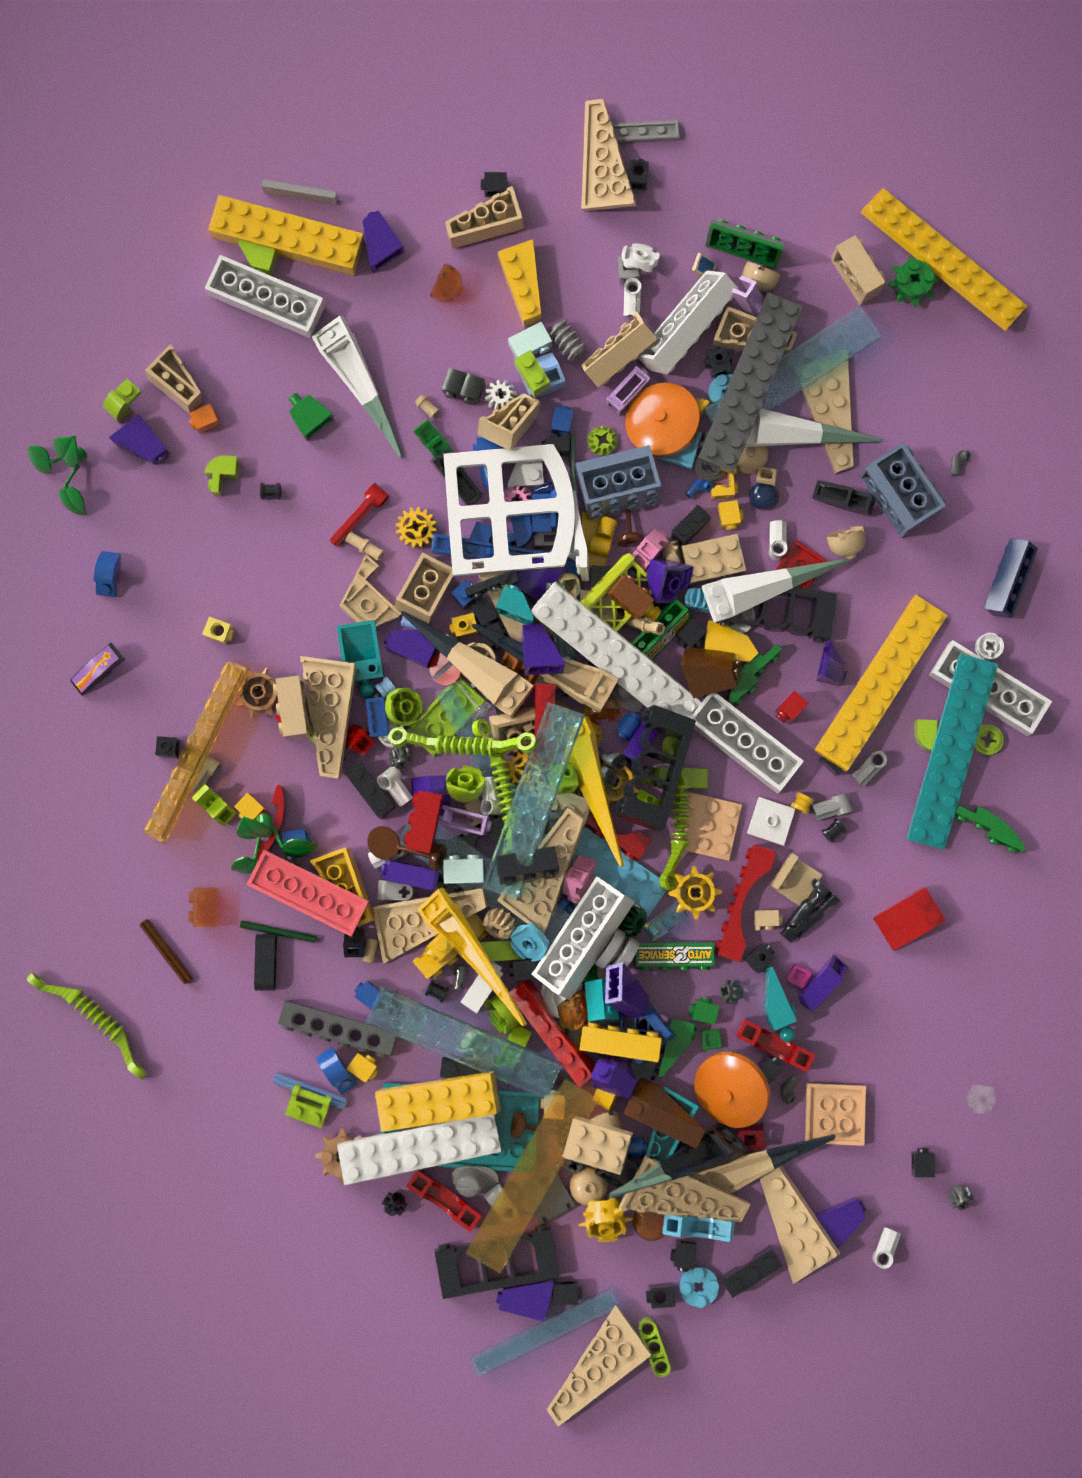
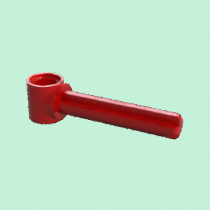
[330,483,389,547]

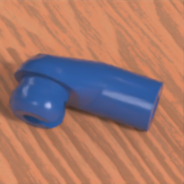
[685,480,713,499]

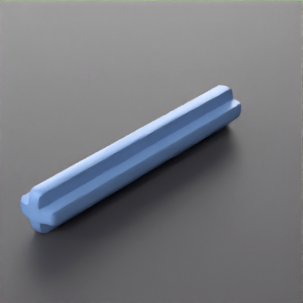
[273,1073,347,1109]

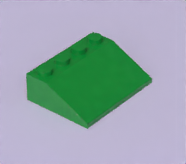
[705,219,785,269]

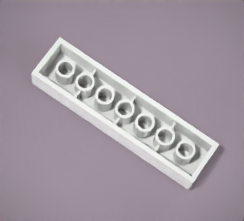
[337,1115,501,1185]

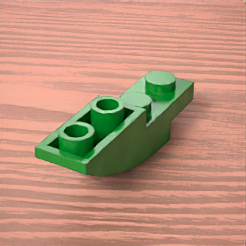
[727,644,782,707]
[955,806,1026,854]

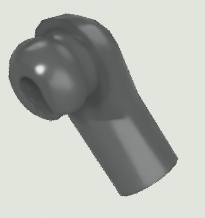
[951,450,971,476]

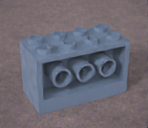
[859,443,946,538]
[575,445,661,519]

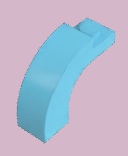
[662,1215,735,1242]

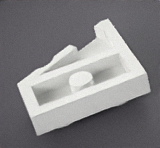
[507,460,544,488]

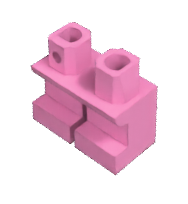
[632,529,669,571]
[563,855,597,904]

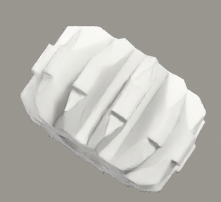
[485,380,517,410]

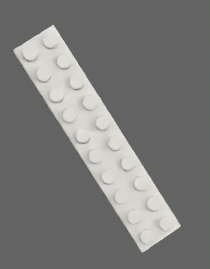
[530,582,702,718]

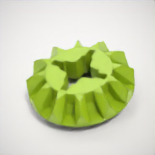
[588,425,618,456]
[975,724,1004,755]

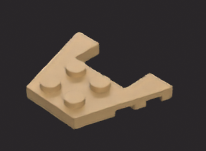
[340,554,403,628]

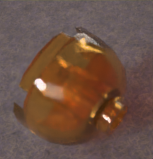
[430,263,464,302]
[582,694,621,725]
[632,1210,665,1241]

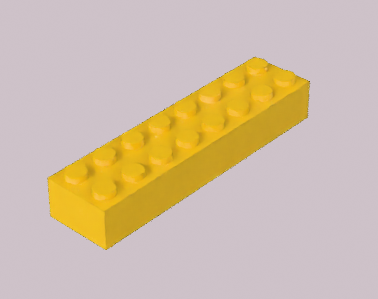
[208,195,365,276]

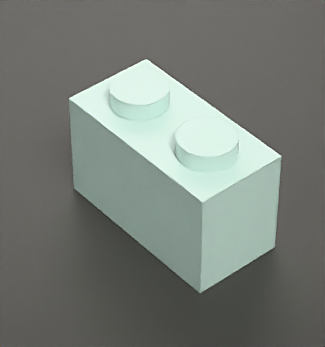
[508,322,552,358]
[443,855,484,884]

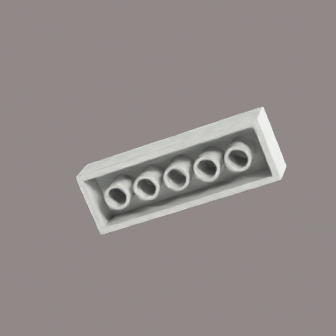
[205,255,326,339]
[638,271,739,374]
[928,640,1052,736]
[690,693,804,794]
[532,876,635,1000]

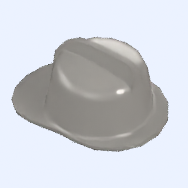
[451,1166,499,1197]

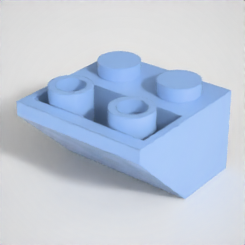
[521,352,566,399]

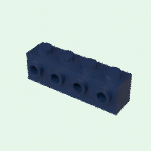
[984,538,1038,619]

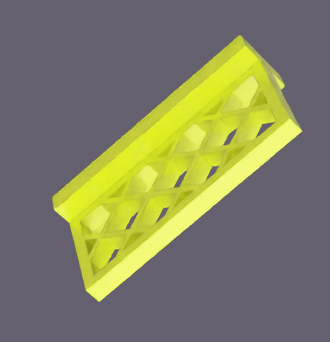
[580,553,652,631]

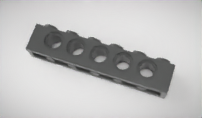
[278,1001,398,1058]

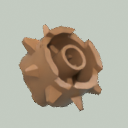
[234,667,279,718]
[315,1128,362,1183]

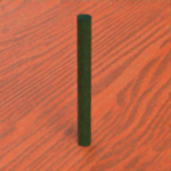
[240,920,317,943]

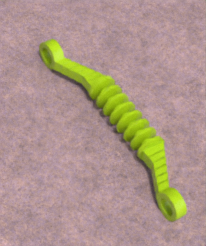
[472,719,522,863]
[388,727,537,757]
[659,736,691,891]
[26,972,148,1080]

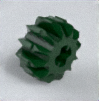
[618,904,647,937]

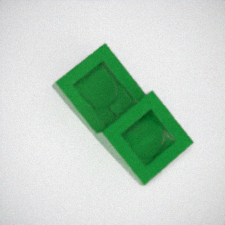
[412,419,453,457]

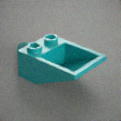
[336,620,385,698]
[763,966,798,1042]

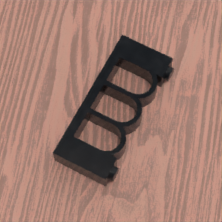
[716,574,837,643]
[615,704,696,832]
[434,1224,560,1299]

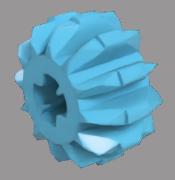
[684,588,710,613]

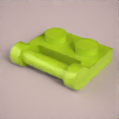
[285,1084,332,1128]

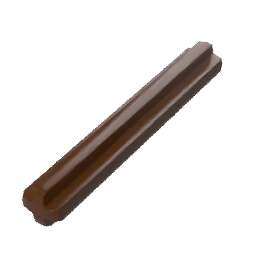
[140,919,193,984]

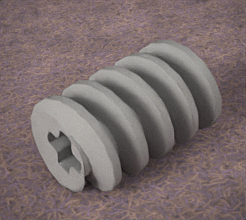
[549,319,587,363]

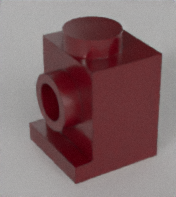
[736,1123,765,1150]

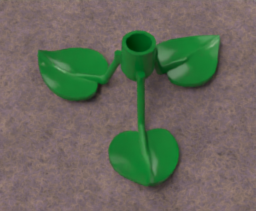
[27,435,87,515]
[231,814,318,874]

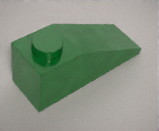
[658,1018,697,1077]

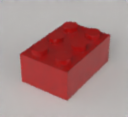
[404,790,444,853]

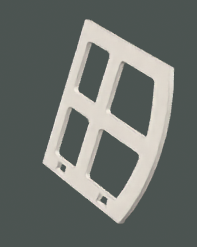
[444,444,575,577]

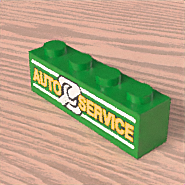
[631,599,693,660]
[635,943,714,970]

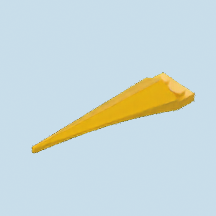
[556,716,624,867]
[418,887,527,1026]

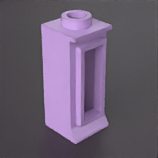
[731,276,764,317]
[605,366,650,416]
[438,805,492,835]

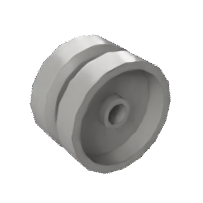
[594,928,640,969]

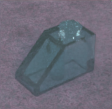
[642,900,688,942]

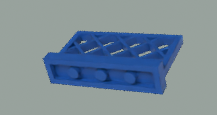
[604,1002,676,1066]

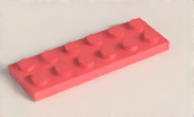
[246,850,369,937]

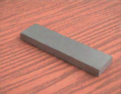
[612,120,680,144]
[261,180,338,205]

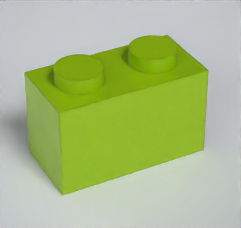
[514,350,550,397]

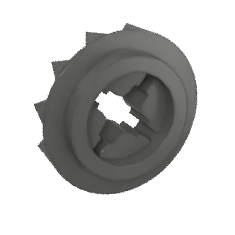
[694,456,724,481]

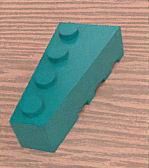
[646,1087,699,1162]

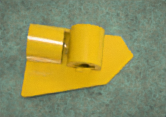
[582,511,617,567]
[705,620,758,662]

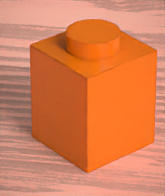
[189,404,221,434]

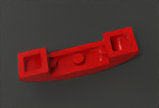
[257,784,286,860]

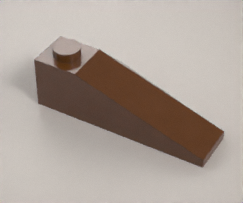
[623,1078,705,1149]

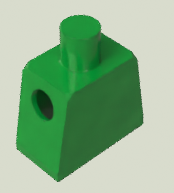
[288,393,334,441]

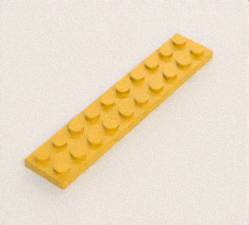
[860,188,1028,331]
[814,594,947,772]

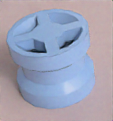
[374,676,396,698]

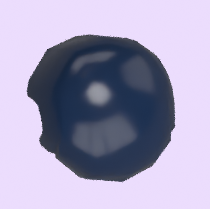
[749,483,779,510]

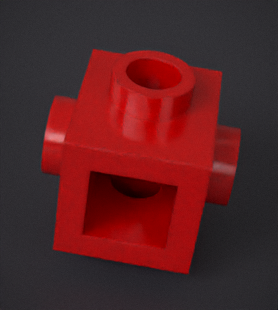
[345,723,376,756]

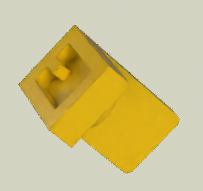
[710,469,738,500]

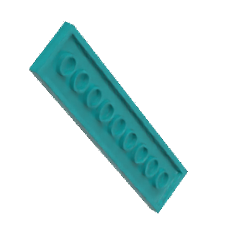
[906,654,998,850]

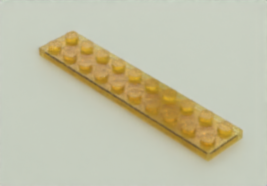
[144,660,250,844]
[466,1079,599,1273]

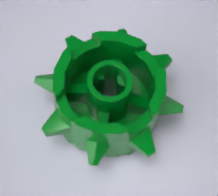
[887,257,939,307]

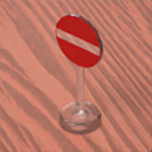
[429,652,494,723]

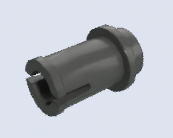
[452,965,469,990]

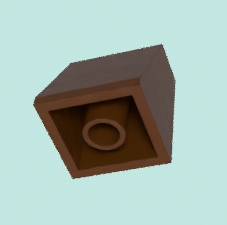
[681,647,742,698]

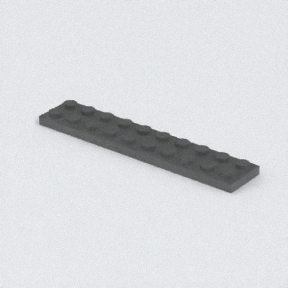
[698,293,803,474]

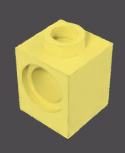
[202,617,234,645]

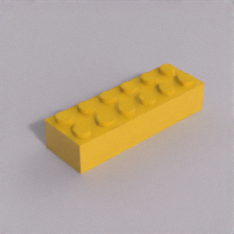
[375,1071,501,1132]

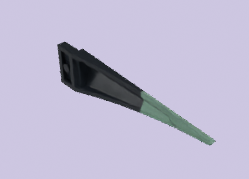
[609,1123,748,1198]

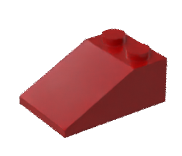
[873,887,946,951]

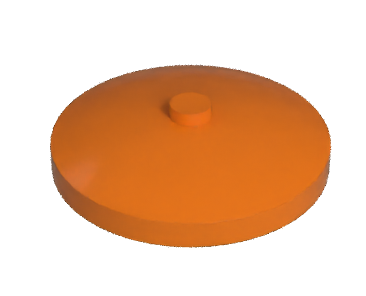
[625,383,701,458]
[694,1052,770,1128]

